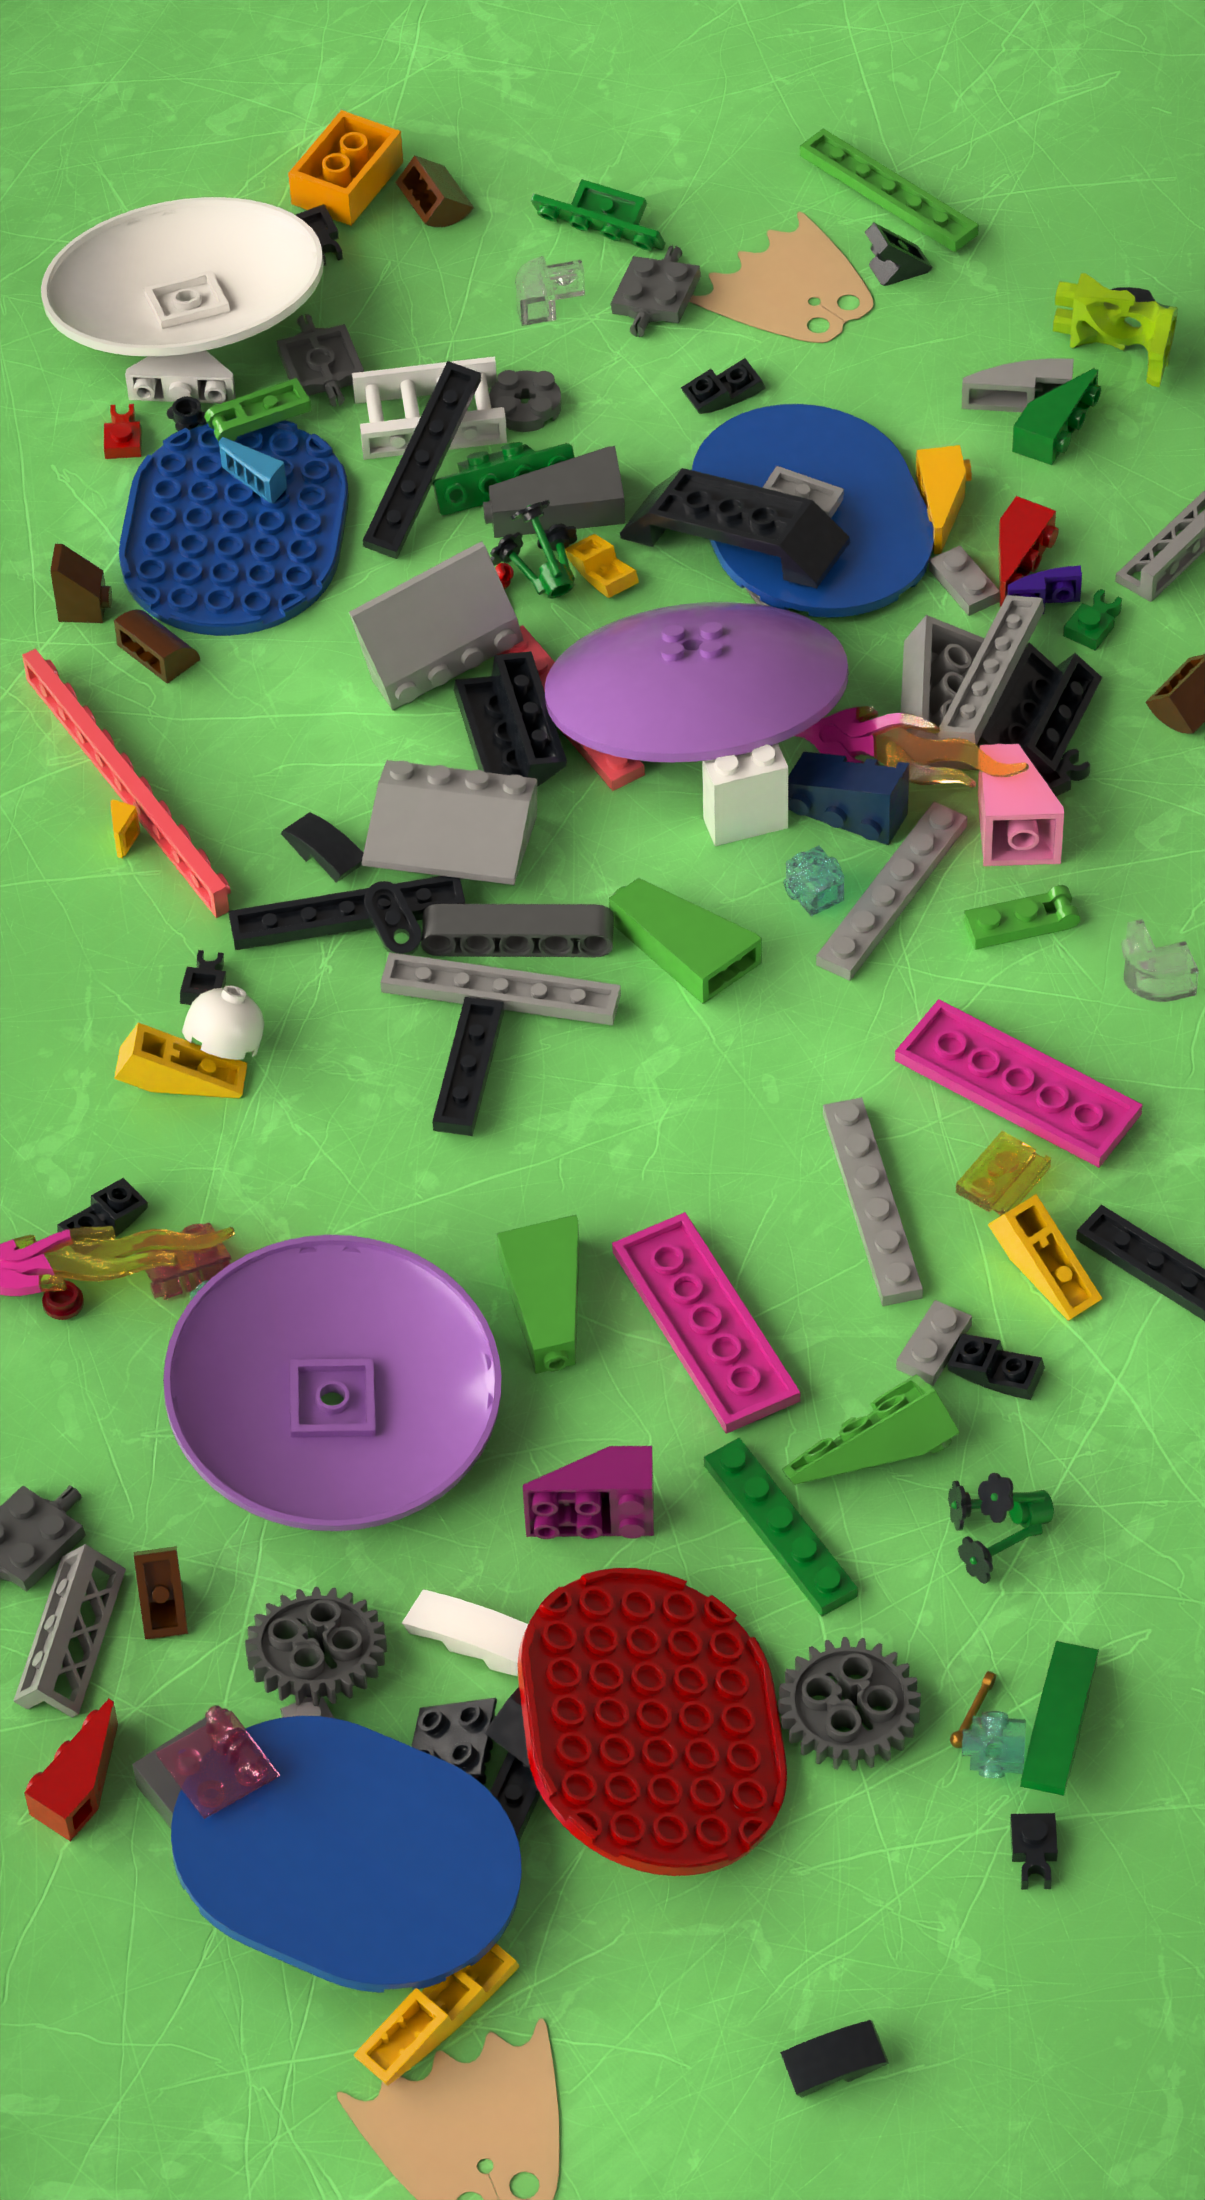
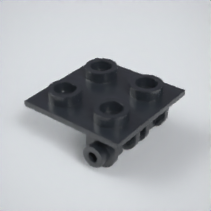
[412,1698,497,1785]

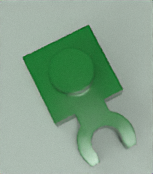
[1063,589,1122,651]

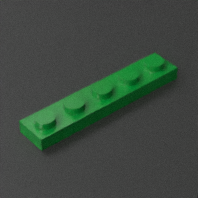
[704,1438,858,1617]

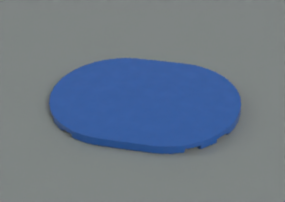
[692,404,934,617]
[119,418,349,636]
[171,1716,522,1993]

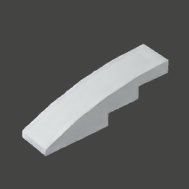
[402,1589,528,1676]

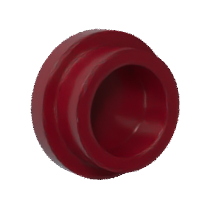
[42,1280,84,1320]

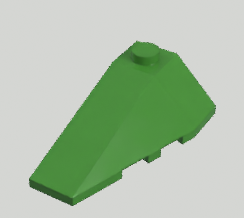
[782,1374,960,1485]

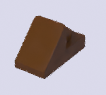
[134,1546,188,1639]

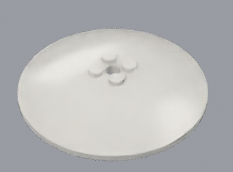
[41,197,324,356]

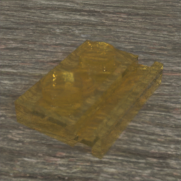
[956,1131,1051,1216]

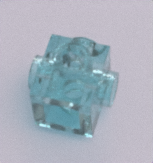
[784,845,844,916]
[962,1711,1026,1778]

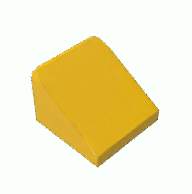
[111,800,140,859]

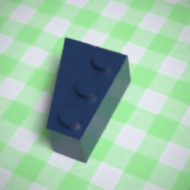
[788,752,909,845]

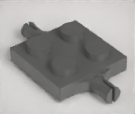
[611,246,701,337]
[277,314,364,407]
[0,1485,86,1592]

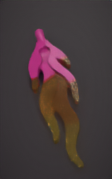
[795,706,1029,788]

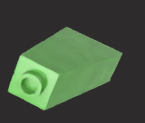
[609,878,762,1004]
[497,1215,580,1374]

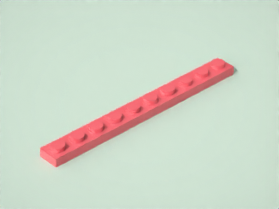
[22,649,231,918]

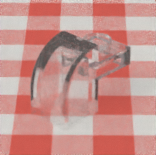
[515,256,585,326]
[1121,919,1199,1002]

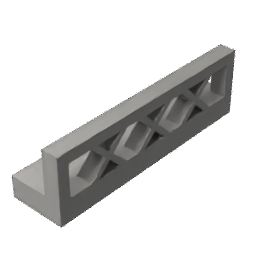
[1115,491,1205,602]
[14,1544,126,1718]

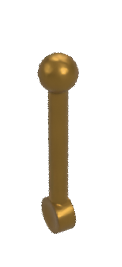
[950,1671,997,1748]

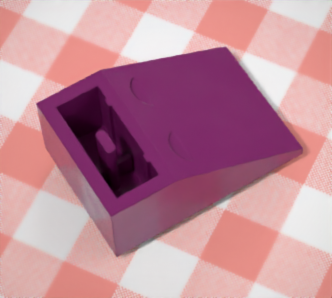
[523,1446,654,1539]

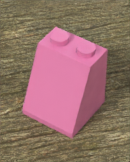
[978,744,1064,866]

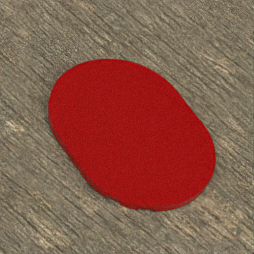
[517,1568,787,1876]

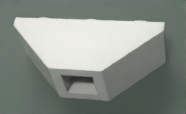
[125,351,236,404]

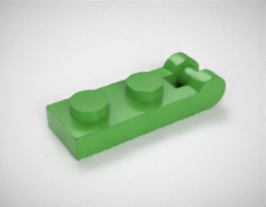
[204,378,312,442]
[964,885,1081,950]

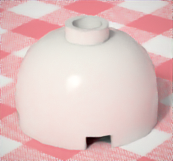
[182,986,264,1060]

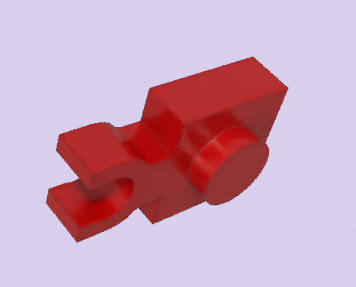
[104,404,141,459]

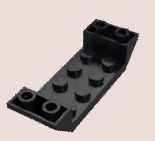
[620,468,850,589]

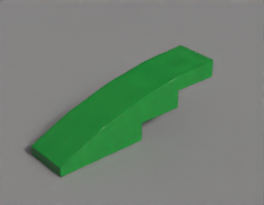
[1020,1641,1099,1796]

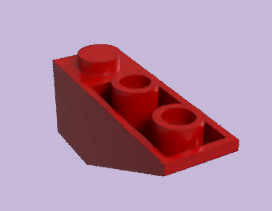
[998,496,1059,607]
[24,1698,118,1841]

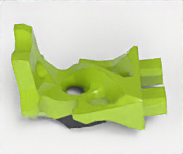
[1053,273,1178,387]

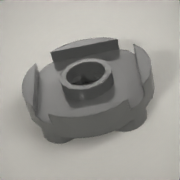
[489,370,561,432]

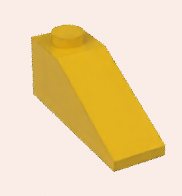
[916,445,972,554]
[114,1022,248,1099]
[988,1194,1103,1321]

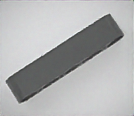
[421,904,614,957]

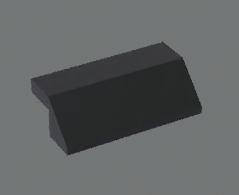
[975,642,1102,774]
[454,652,567,787]

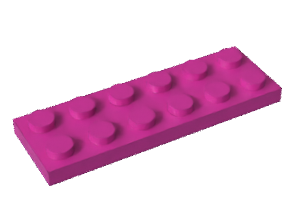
[895,999,1143,1168]
[612,1212,801,1434]

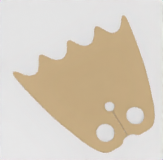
[689,212,873,343]
[336,2018,559,2200]

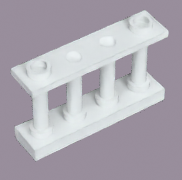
[352,356,507,460]

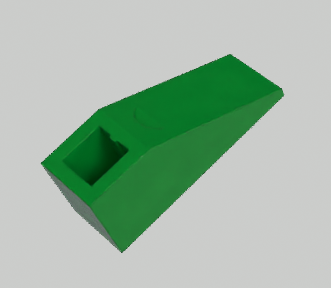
[1012,368,1101,465]

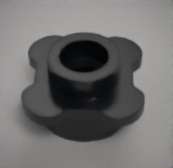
[167,396,206,431]

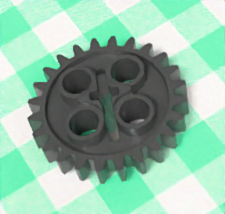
[245,1587,387,1706]
[778,1637,921,1771]

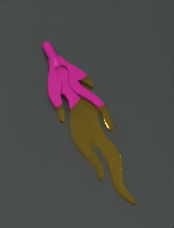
[0,1226,235,1296]

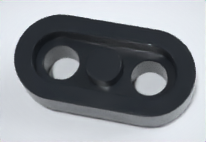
[364,881,421,955]

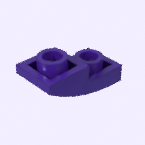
[1007,565,1082,614]

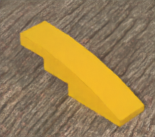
[354,1944,520,2086]

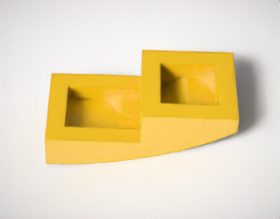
[565,534,639,598]

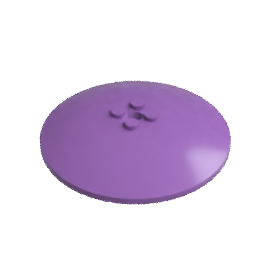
[545,602,849,763]
[163,1235,502,1531]

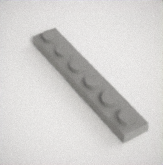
[938,595,1044,745]
[816,802,967,981]
[380,952,621,1025]
[823,1097,923,1306]

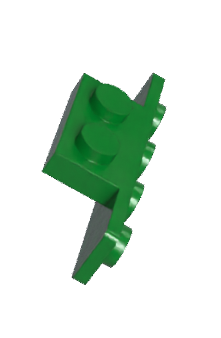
[531,179,666,251]
[433,442,575,516]

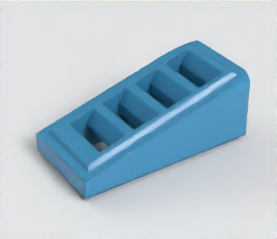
[219,437,287,504]

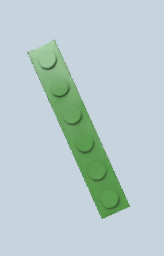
[800,128,979,252]

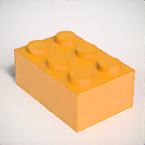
[288,110,403,226]

